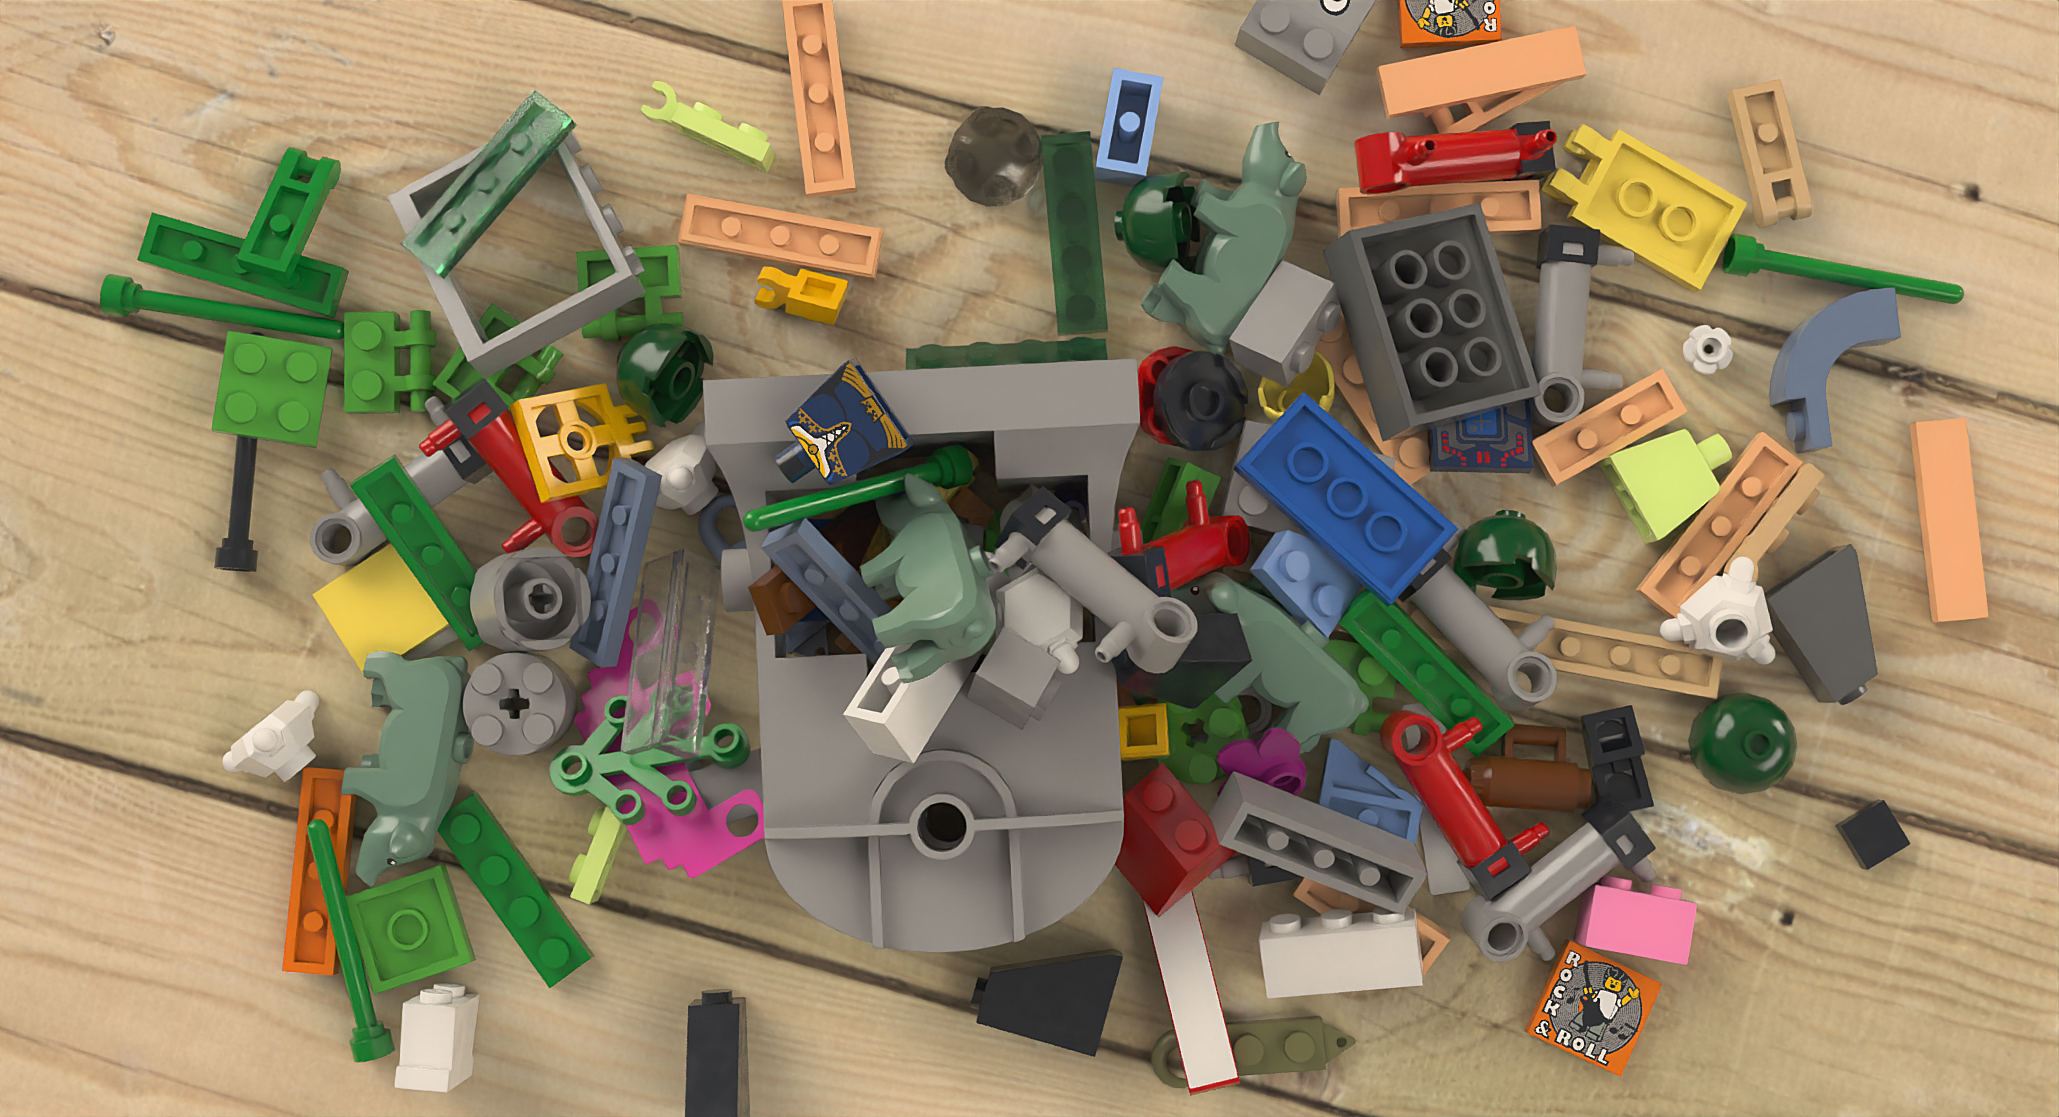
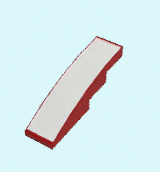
[1141,890,1240,1096]

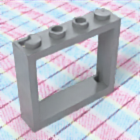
[387,111,646,379]

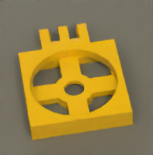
[509,383,655,503]

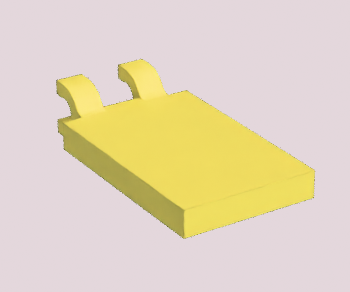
[1539,124,1747,292]

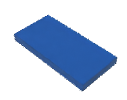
[1233,392,1459,607]

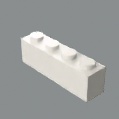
[843,552,1010,763]

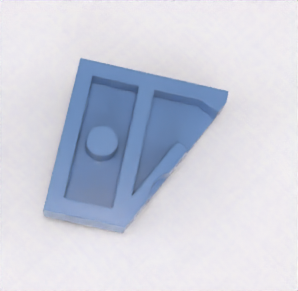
[1250,530,1362,638]
[1317,738,1423,846]

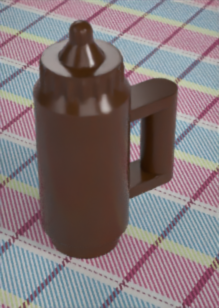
[1462,724,1591,813]

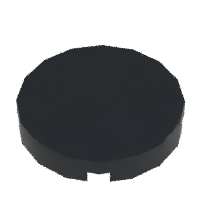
[1153,351,1248,451]

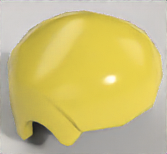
[1258,351,1335,423]

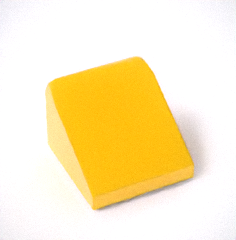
[1118,703,1170,761]

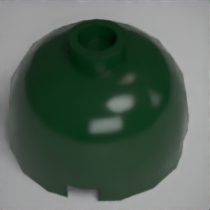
[1114,172,1200,273]
[616,323,714,427]
[1452,510,1557,601]
[1688,693,1798,794]

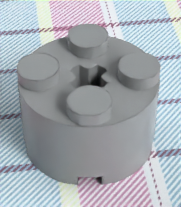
[470,547,591,653]
[463,653,577,756]

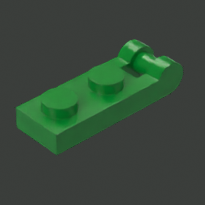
[236,147,341,282]

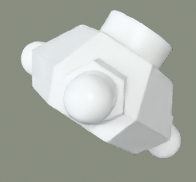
[645,422,718,515]
[1660,557,1775,665]
[992,568,1083,674]
[222,690,319,782]

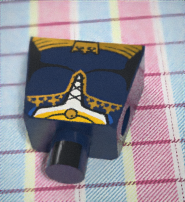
[774,357,915,485]

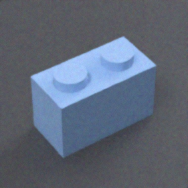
[1094,68,1164,187]

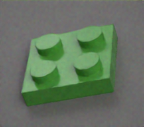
[211,330,333,449]
[346,864,476,995]

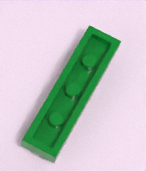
[137,212,349,319]
[350,454,484,651]
[1338,588,1514,757]
[437,793,594,988]

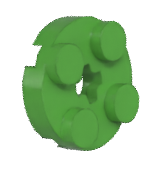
[1154,693,1251,784]

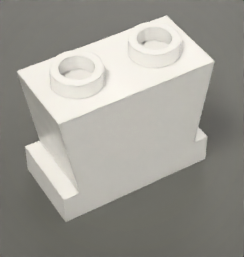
[395,983,480,1093]

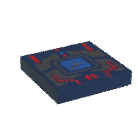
[1428,400,1534,474]

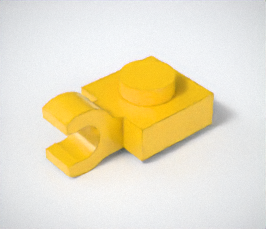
[754,267,849,325]

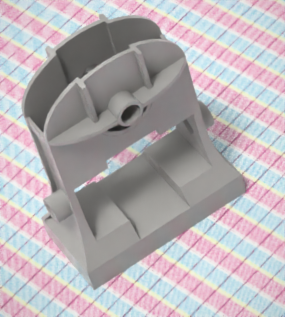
[703,358,1143,953]

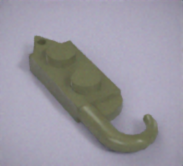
[1151,1016,1356,1089]

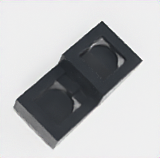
[1581,705,1654,812]

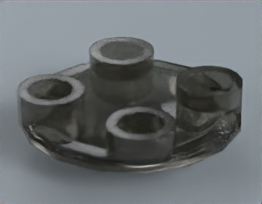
[945,106,1043,207]

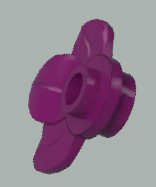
[1216,728,1307,797]

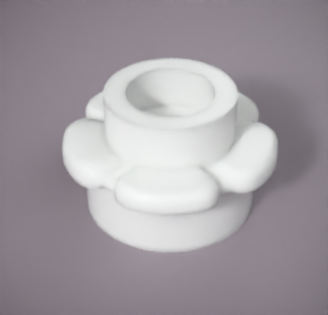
[1683,325,1733,375]

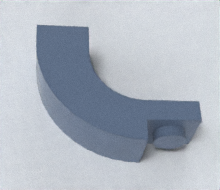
[1769,287,1901,453]

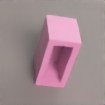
[1574,875,1697,965]

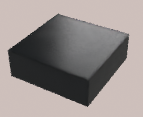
[1835,799,1911,870]

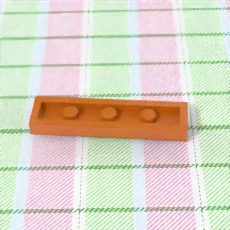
[282,766,357,976]

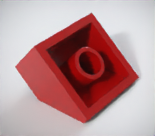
[1115,763,1237,918]

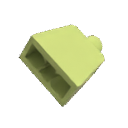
[1598,429,1732,544]

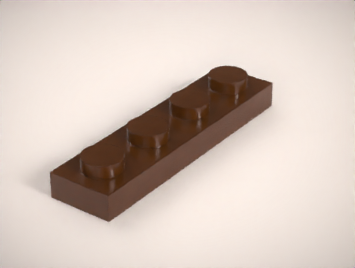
[748,499,890,636]

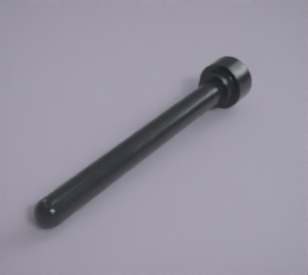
[214,332,265,572]

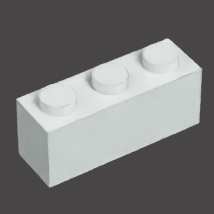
[1259,906,1423,998]

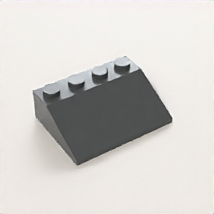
[1323,203,1541,442]

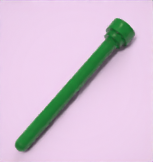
[1722,234,1964,304]
[100,274,344,340]
[743,444,973,532]
[307,819,395,1063]

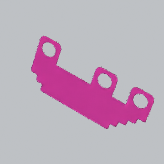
[574,600,765,879]

